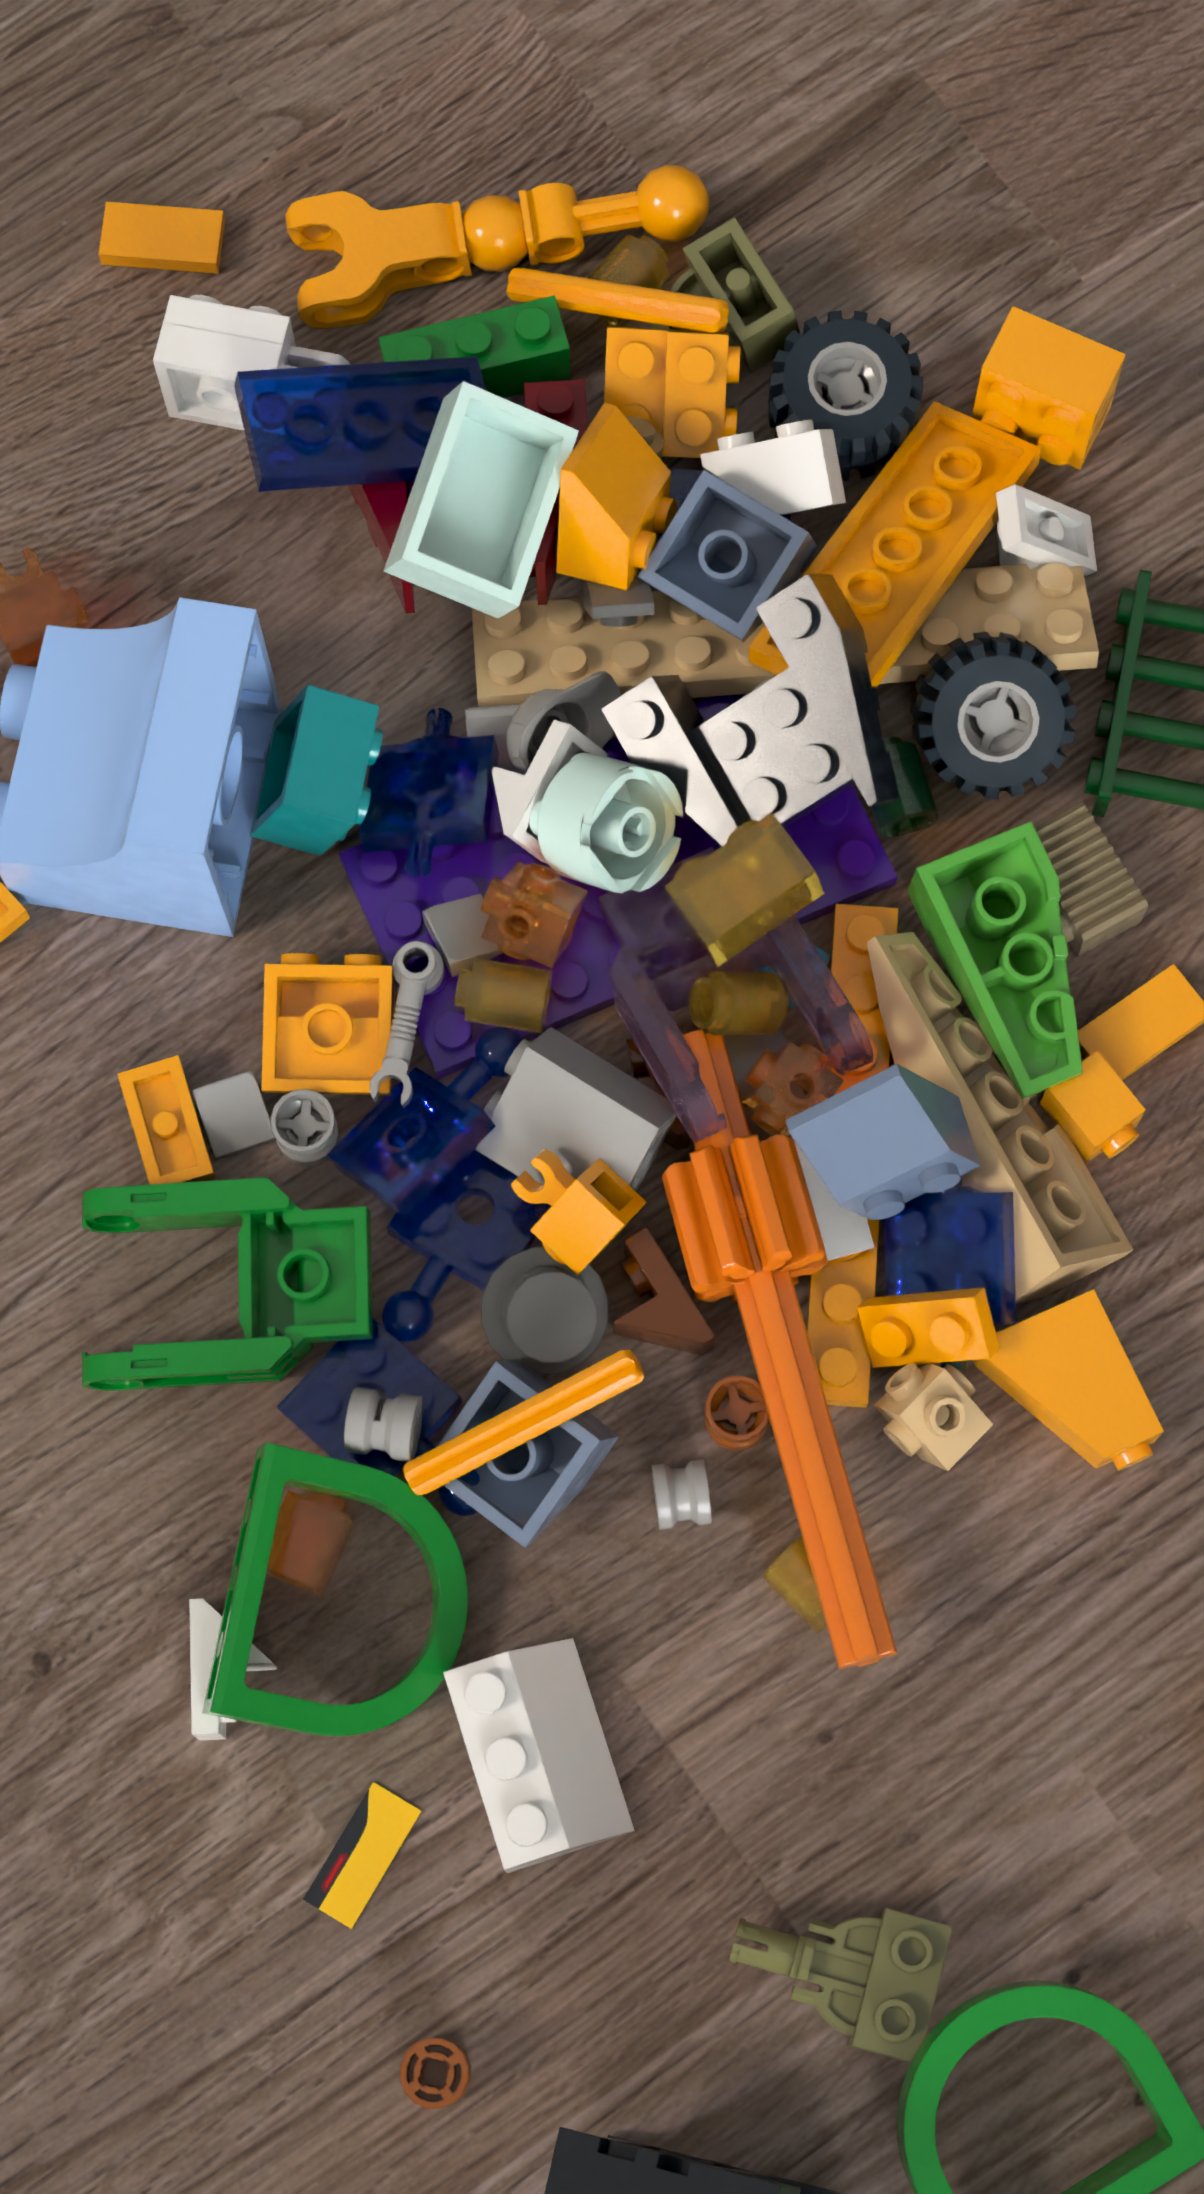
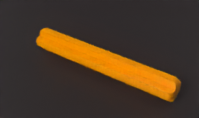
[506,268,730,333]
[403,1350,644,1495]

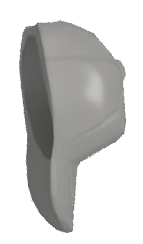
[506,671,621,775]

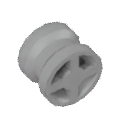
[651,1458,712,1530]

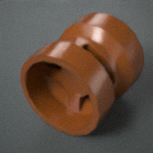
[704,1376,769,1451]
[400,2038,471,2109]

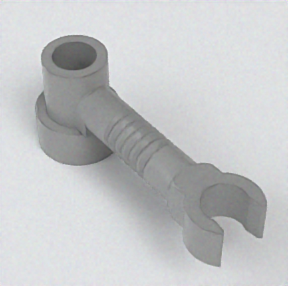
[370,941,444,1108]

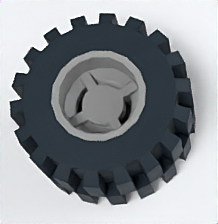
[768,310,923,481]
[910,632,1077,799]

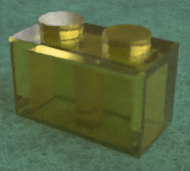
[664,812,824,967]

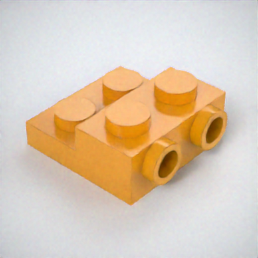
[604,326,740,458]
[261,953,396,1095]

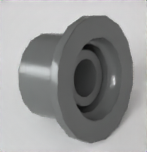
[481,1246,608,1374]

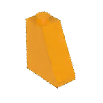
[973,1289,1164,1471]

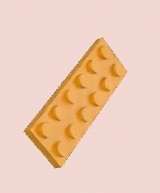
[749,401,1041,688]

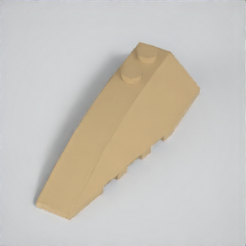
[867,932,1134,1306]

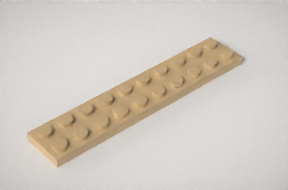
[472,563,1099,707]

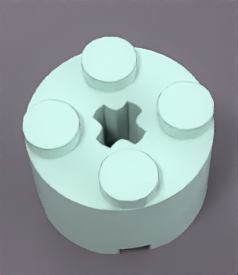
[529,752,683,894]

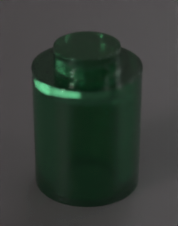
[870,737,939,837]

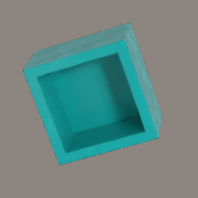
[250,684,383,856]

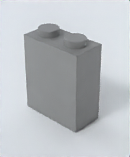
[475,1027,681,1191]

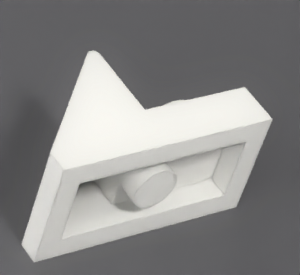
[996,484,1097,576]
[492,720,608,864]
[189,1599,277,1740]

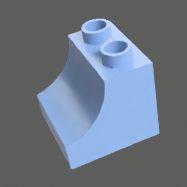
[0,597,282,937]

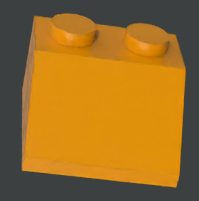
[556,403,677,591]

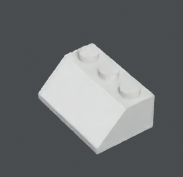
[443,1638,635,1874]

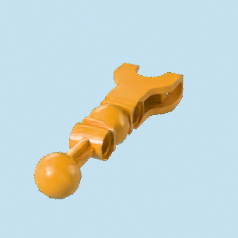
[285,165,710,329]

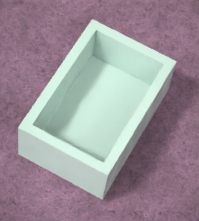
[383,381,579,619]

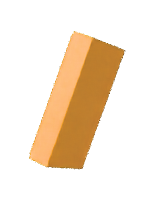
[98,201,226,274]
[1078,964,1204,1080]

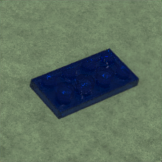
[234,356,486,492]

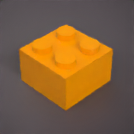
[972,306,1126,470]

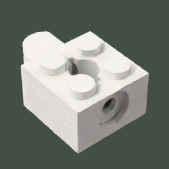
[153,295,352,438]

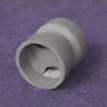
[271,1089,340,1167]
[344,1386,423,1462]

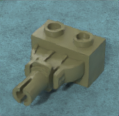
[604,217,800,372]
[729,1908,953,2064]

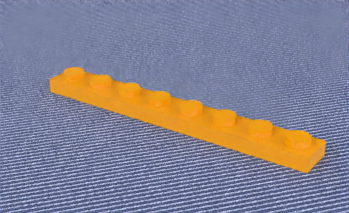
[807,904,898,1408]

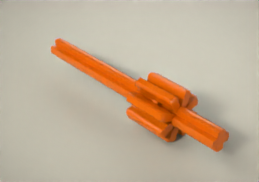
[662,1029,897,1669]

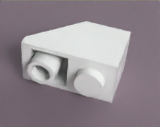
[700,419,846,515]

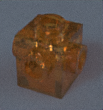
[480,861,588,968]
[742,1042,844,1140]

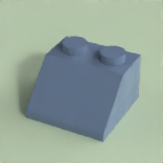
[638,469,818,642]
[785,1064,981,1220]
[437,1359,620,1548]

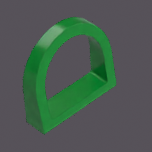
[202,1442,468,1736]
[896,1980,1204,2194]

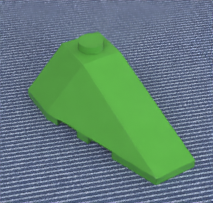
[907,821,1083,1099]

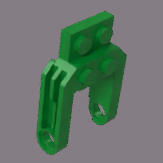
[82,1177,373,1391]

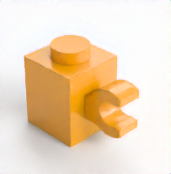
[511,1149,647,1275]

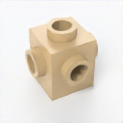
[874,1363,993,1471]

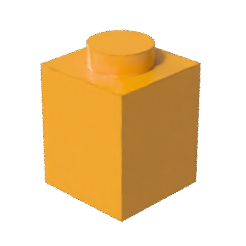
[1040,1050,1146,1163]

